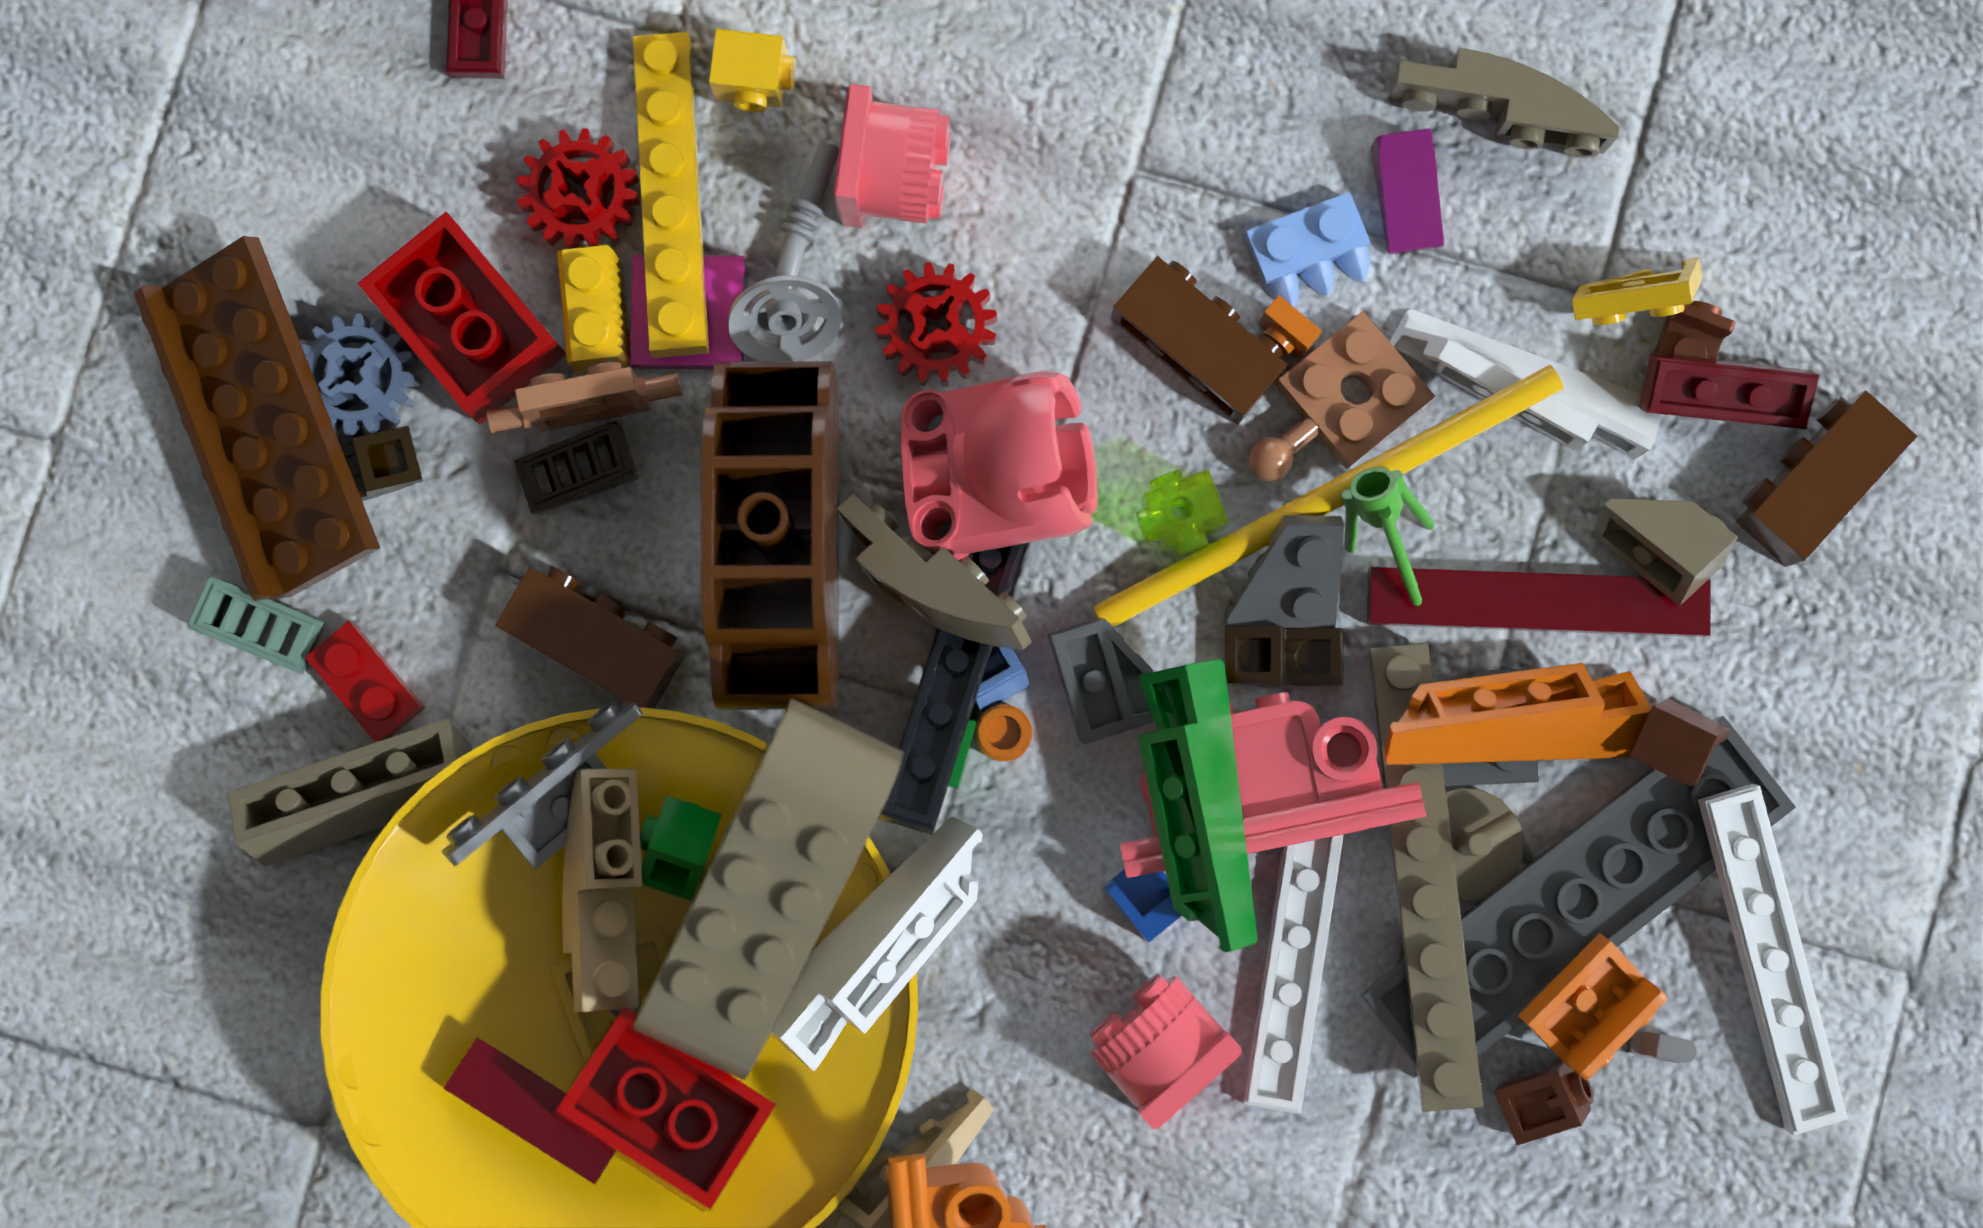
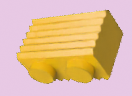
[557,245,631,375]

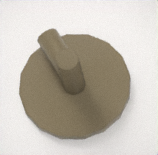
[1446,788,1524,901]

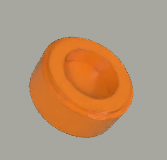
[975,704,1032,762]

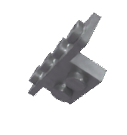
[441,701,643,869]

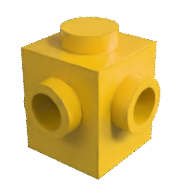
[709,29,796,113]

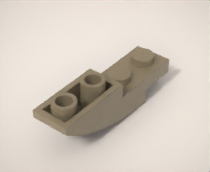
[1388,47,1619,158]
[836,494,1032,650]

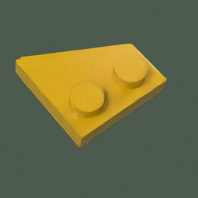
[1572,257,1702,325]

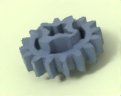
[301,313,421,438]

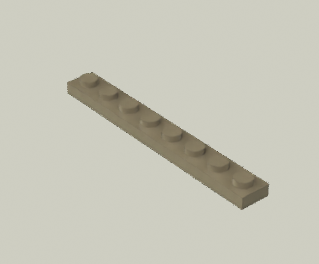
[1369,643,1484,1112]

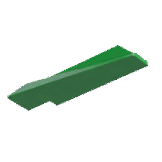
[1137,659,1257,953]

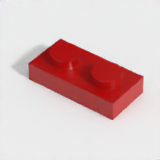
[305,621,425,743]

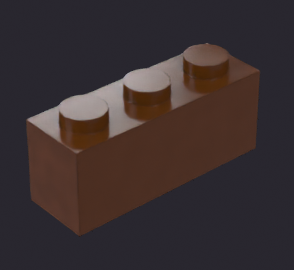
[1111,256,1288,425]
[1735,390,1917,567]
[494,565,686,709]

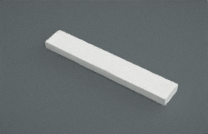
[1698,784,1848,1135]
[1242,834,1344,1114]

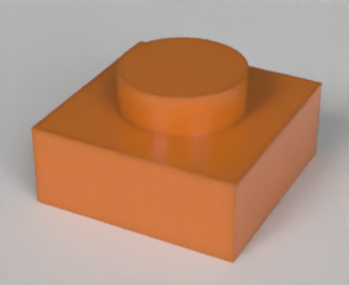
[1258,295,1322,360]

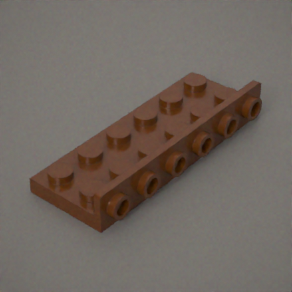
[134,236,380,601]

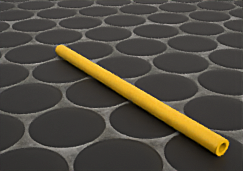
[1093,364,1564,627]

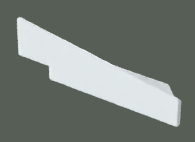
[1389,309,1663,460]
[770,817,982,1071]

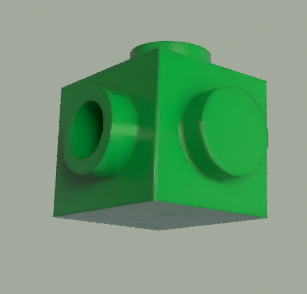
[640,795,722,901]

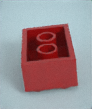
[357,211,566,425]
[551,1006,776,1211]

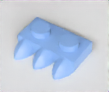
[1244,192,1371,307]

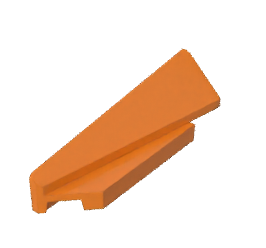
[1384,663,1651,765]

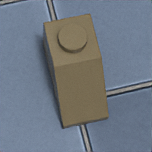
[1591,498,1738,606]

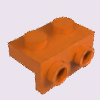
[1518,933,1667,1080]

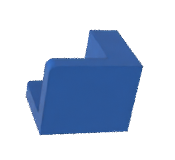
[1102,868,1181,942]

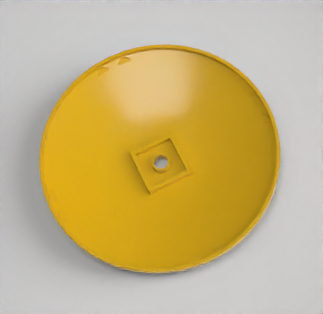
[320,707,918,1228]

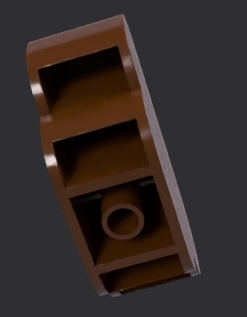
[701,361,839,710]

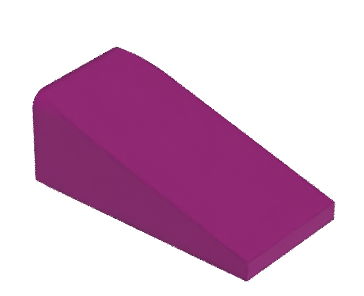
[1370,128,1444,255]

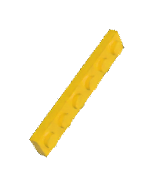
[633,32,709,358]

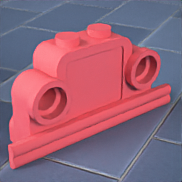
[1120,692,1426,878]

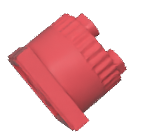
[833,84,951,228]
[1089,973,1243,1130]

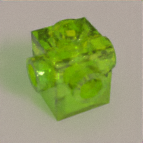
[1136,469,1229,557]

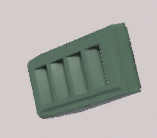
[188,576,326,674]

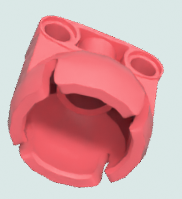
[901,371,1098,561]

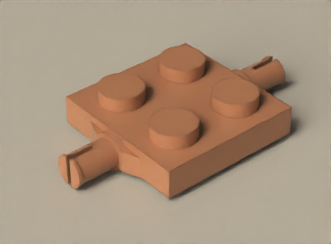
[487,362,683,434]

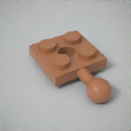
[1248,311,1435,482]

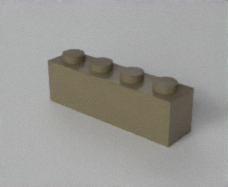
[227,719,472,867]

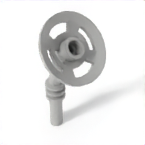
[728,141,842,361]

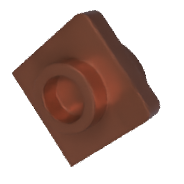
[1645,301,1736,376]
[1494,1059,1594,1146]

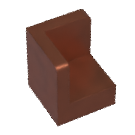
[1630,699,1731,786]

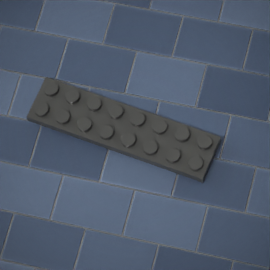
[1360,716,1796,1068]

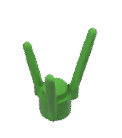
[1341,467,1435,606]

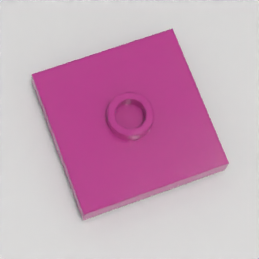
[629,255,746,369]

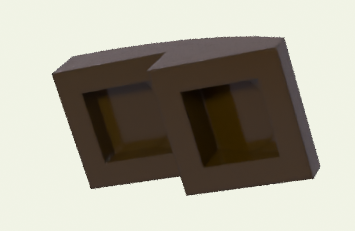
[341,425,423,501]
[1225,626,1344,686]

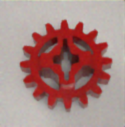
[516,128,641,249]
[876,262,997,387]

